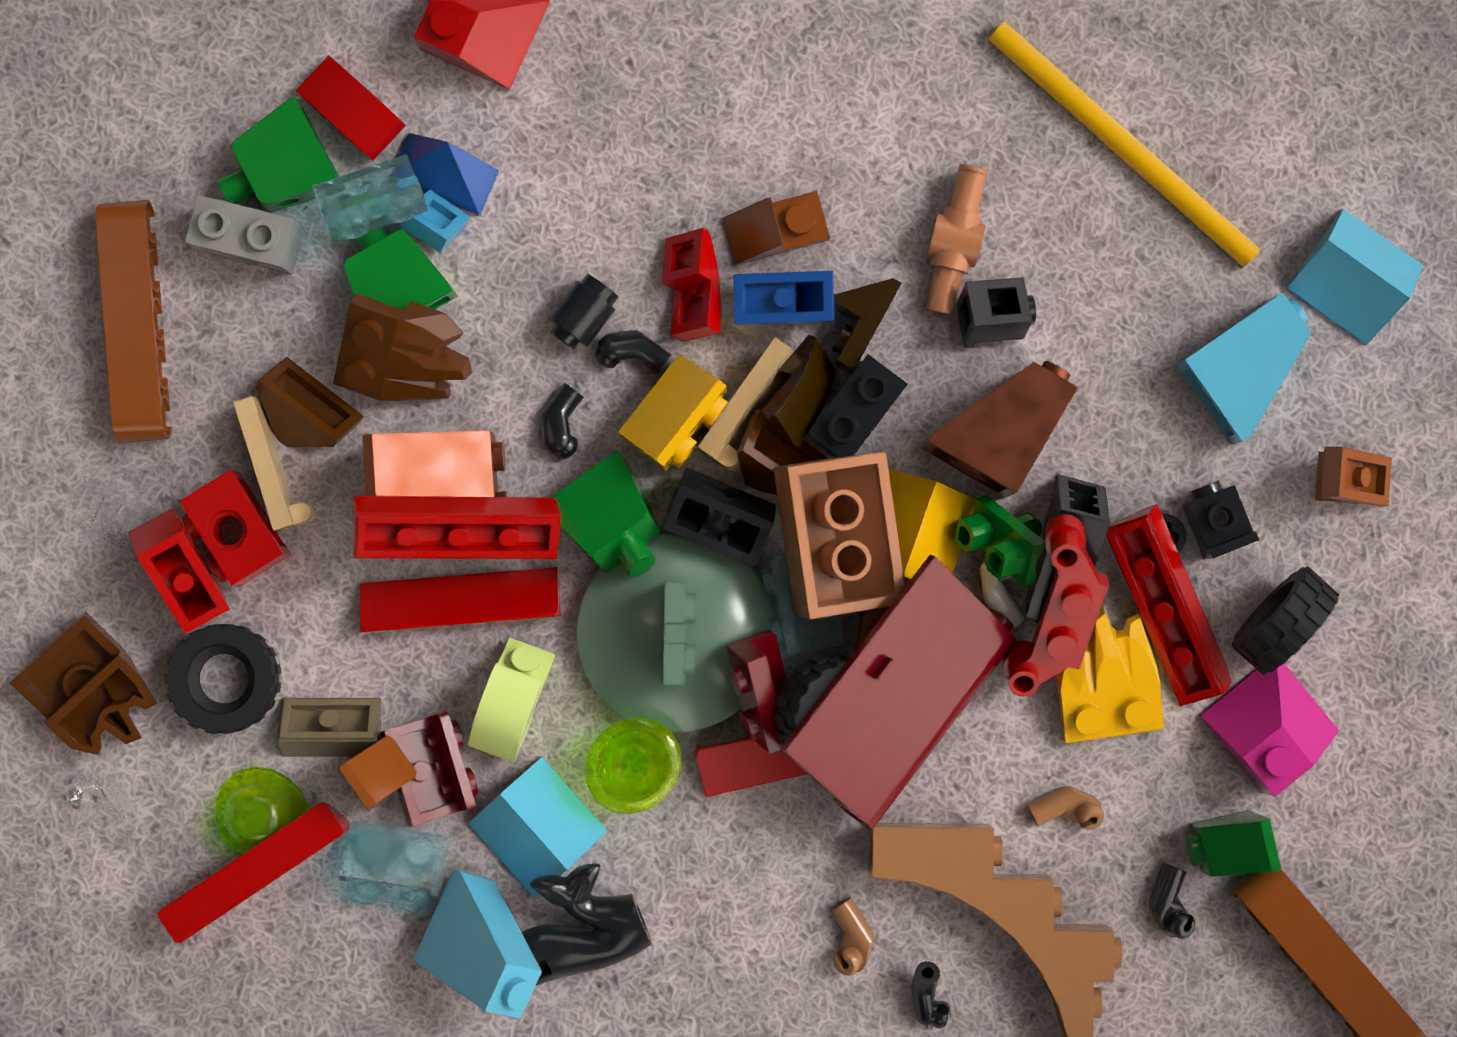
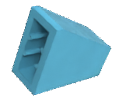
[1176,292,1311,445]
[413,868,542,1019]

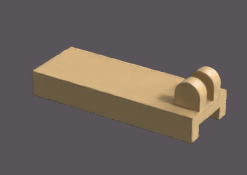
[698,337,794,473]
[233,396,316,532]

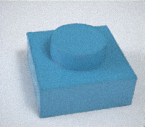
[400,189,470,253]

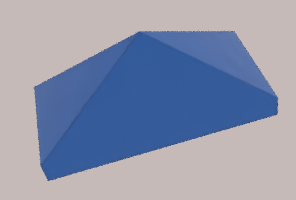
[389,133,499,216]

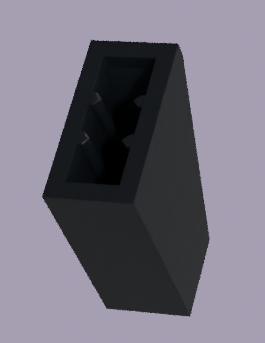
[1025,474,1110,624]

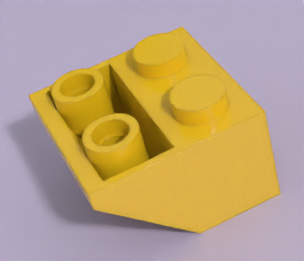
[618,354,728,472]

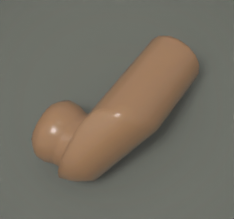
[1027,786,1104,830]
[831,897,874,976]

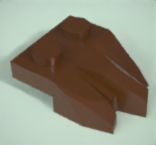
[333,293,472,401]
[10,612,157,755]

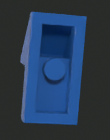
[733,271,835,326]

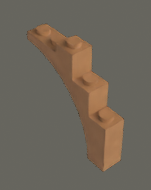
[870,823,1122,1037]

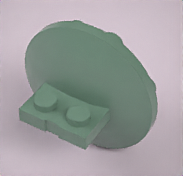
[577,534,775,733]

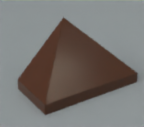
[255,357,364,447]
[737,409,829,495]

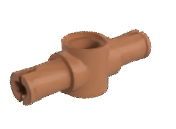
[924,164,987,316]

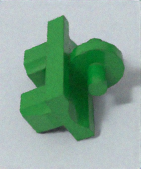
[954,495,1045,587]

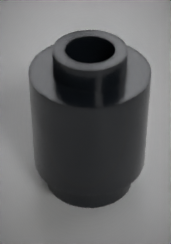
[548,274,618,350]

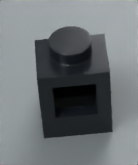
[956,277,1036,348]
[1182,480,1259,559]

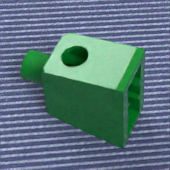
[217,97,345,213]
[343,215,458,310]
[551,450,661,577]

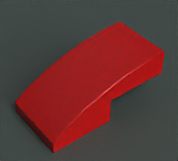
[296,55,406,161]
[661,228,721,342]

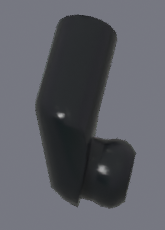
[1149,863,1195,939]

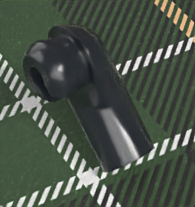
[595,330,671,374]
[539,383,584,459]
[911,961,950,1029]

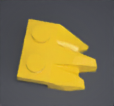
[1054,605,1164,743]

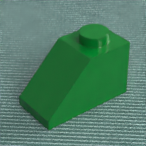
[1185,810,1282,877]

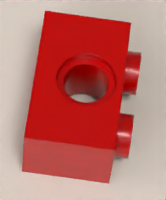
[179,469,291,586]
[128,508,230,634]

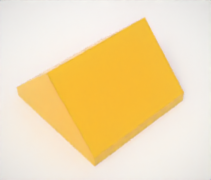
[888,468,976,581]

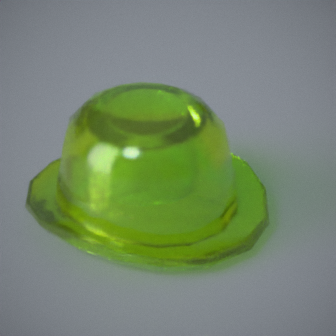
[585,717,682,814]
[215,766,310,854]

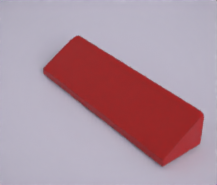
[353,495,562,559]
[1106,504,1232,706]
[360,567,561,633]
[695,737,808,797]
[157,802,351,944]

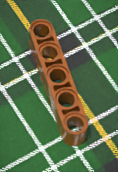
[95,200,172,444]
[1230,870,1427,1037]

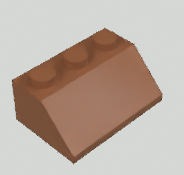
[773,452,905,619]

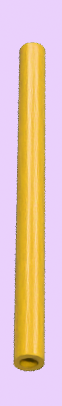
[988,21,1260,268]

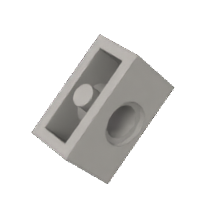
[185,194,305,275]

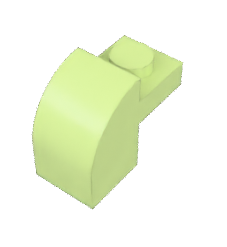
[467,637,556,763]

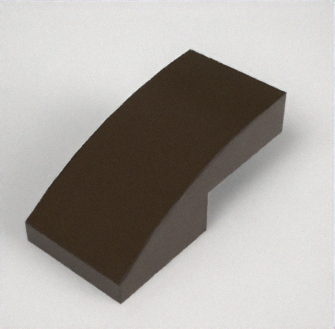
[762,335,836,448]

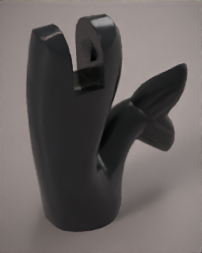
[521,863,652,986]

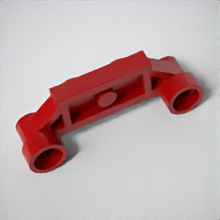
[1002,515,1109,697]

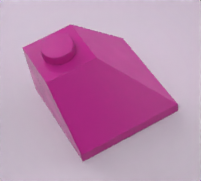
[1199,663,1339,797]

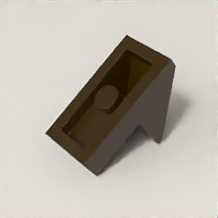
[832,278,902,375]

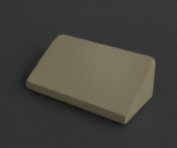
[277,698,381,757]

